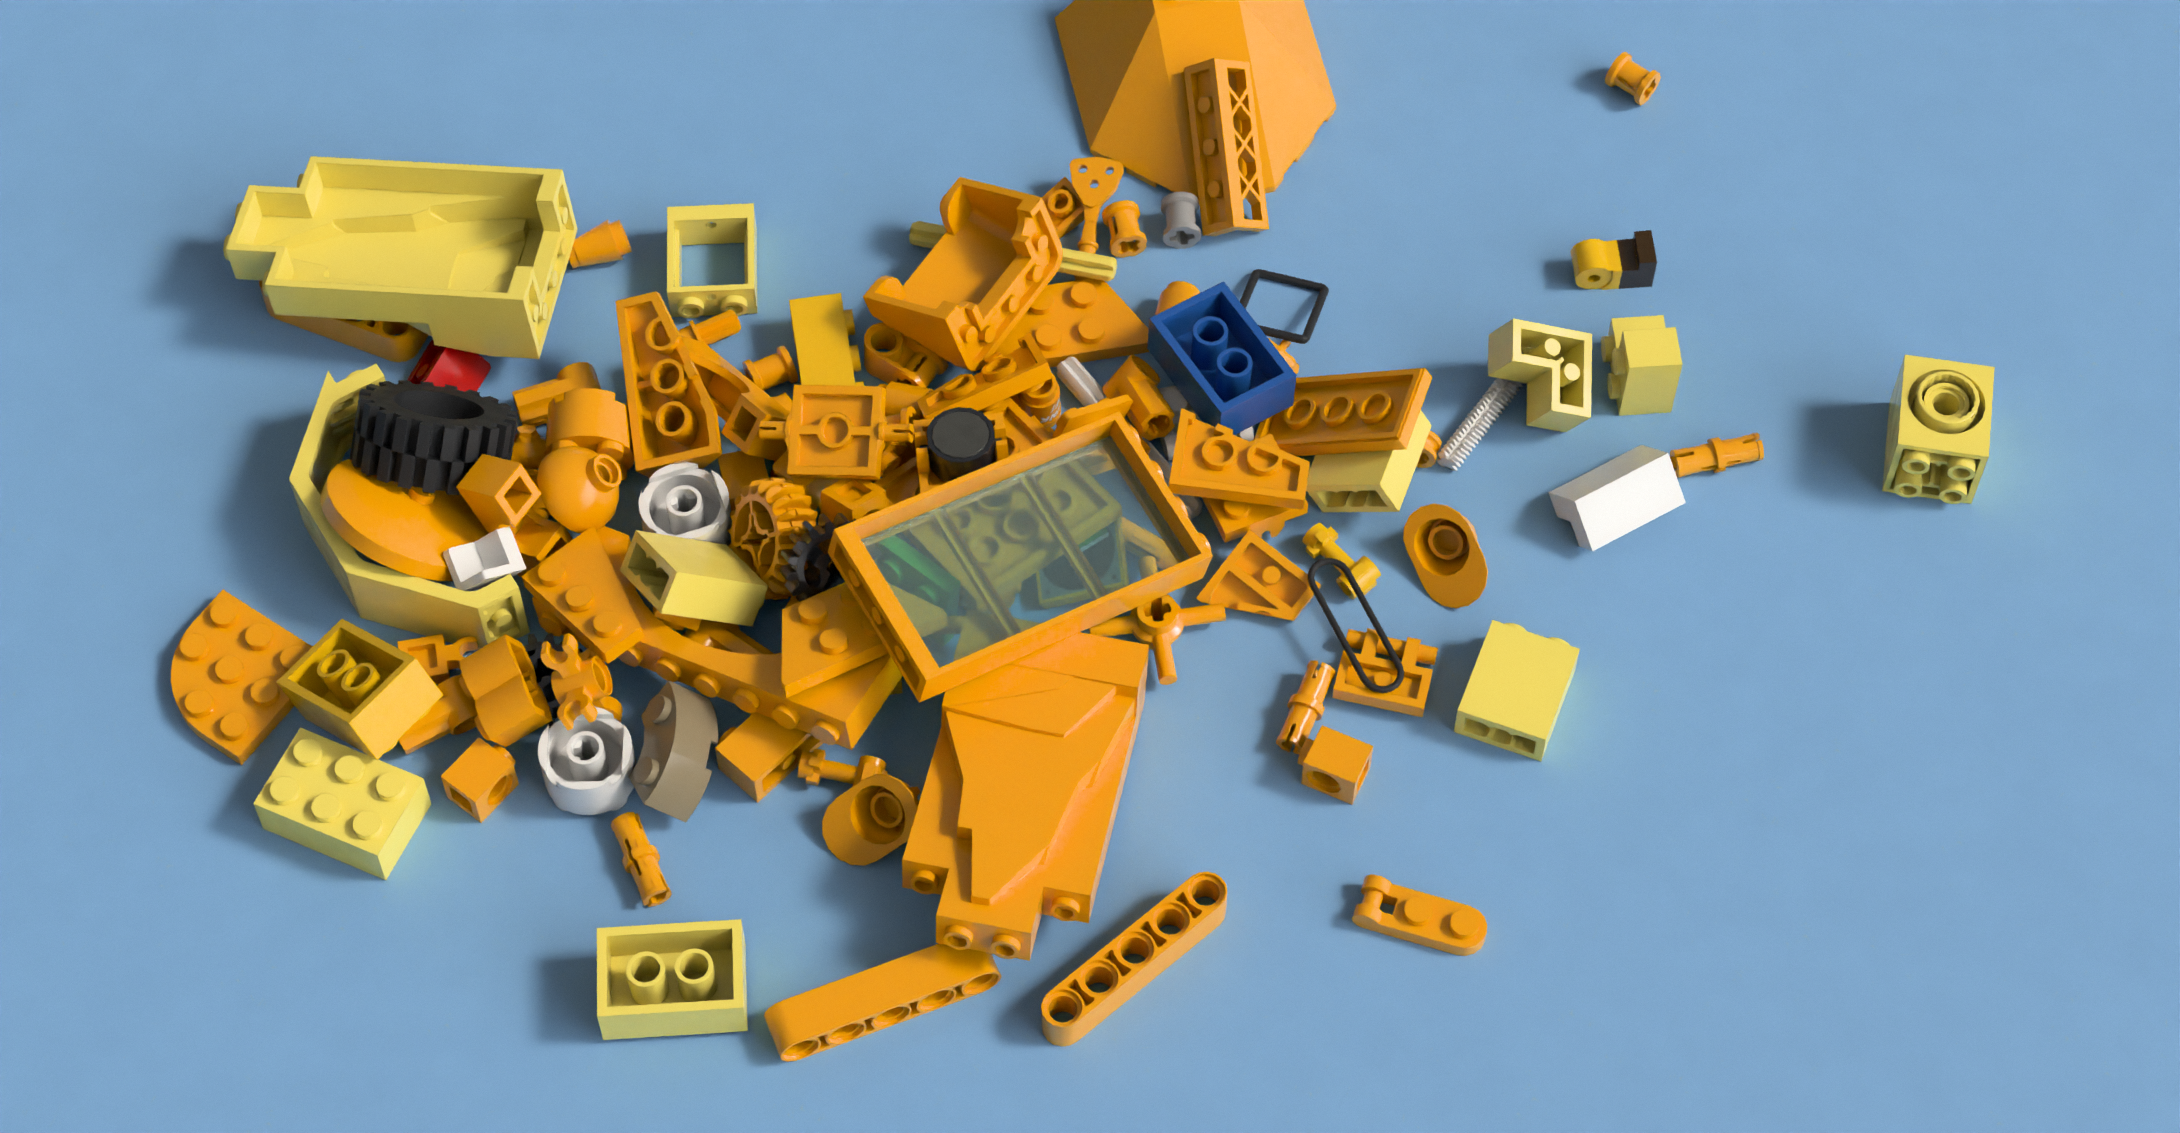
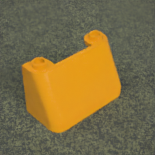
[863,177,1063,372]

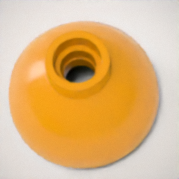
[537,446,622,533]

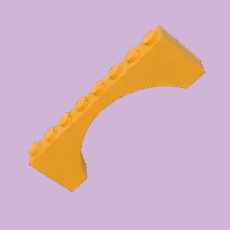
[532,526,902,750]

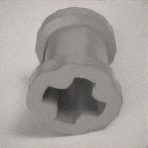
[1161,192,1201,249]

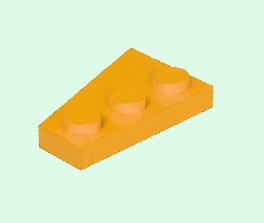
[1169,408,1310,510]

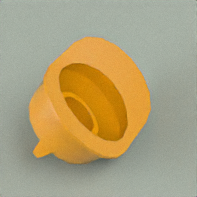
[1403,503,1488,609]
[822,774,920,866]

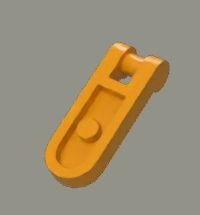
[1352,874,1487,956]

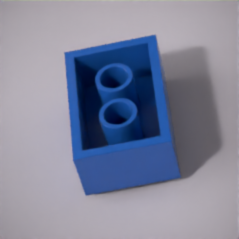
[1147,281,1297,435]

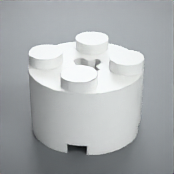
[638,462,732,546]
[538,707,636,815]

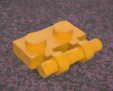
[1332,628,1438,717]

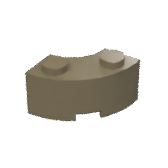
[629,680,718,822]

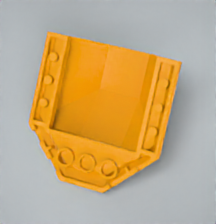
[1055,0,1336,200]

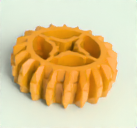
[727,477,818,600]

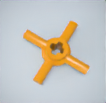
[1088,558,1226,685]

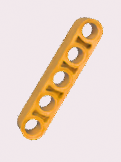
[1041,872,1227,1047]
[764,943,1001,1062]

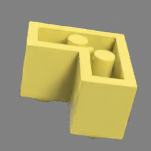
[1601,315,1683,416]
[1488,318,1592,432]

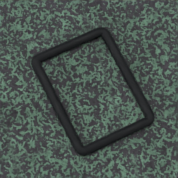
[1240,269,1329,344]

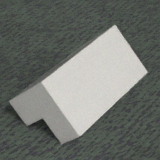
[1548,445,1686,551]

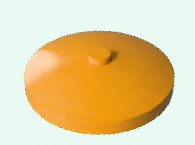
[320,459,489,581]

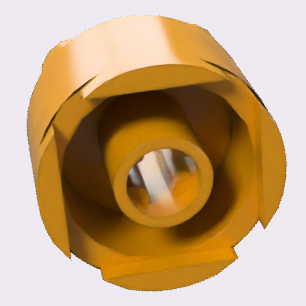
[545,388,635,481]

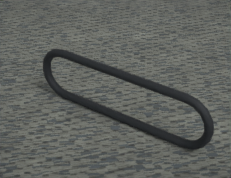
[1307,558,1404,693]

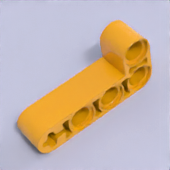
[259,280,429,363]

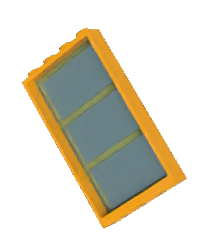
[828,411,1213,703]

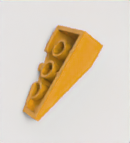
[615,291,722,478]

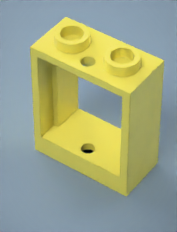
[667,203,758,318]

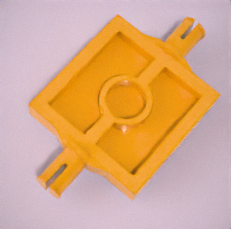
[759,385,914,480]

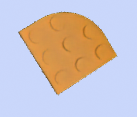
[171,590,313,766]

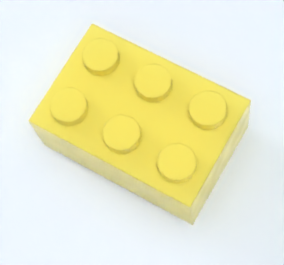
[253,727,431,880]
[596,919,748,1040]

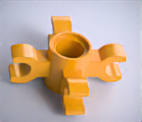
[540,633,623,730]

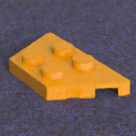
[994,278,1149,368]
[781,582,947,698]

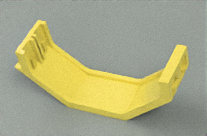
[289,363,530,649]

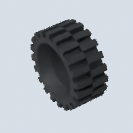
[350,380,518,495]

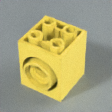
[1882,354,1995,504]

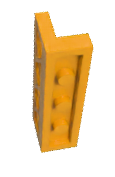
[1184,58,1269,236]

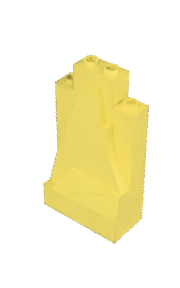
[223,156,578,359]

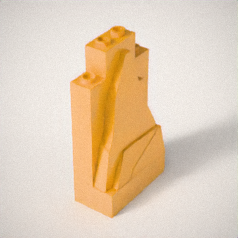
[902,611,1149,961]

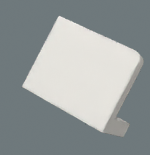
[443,526,526,591]

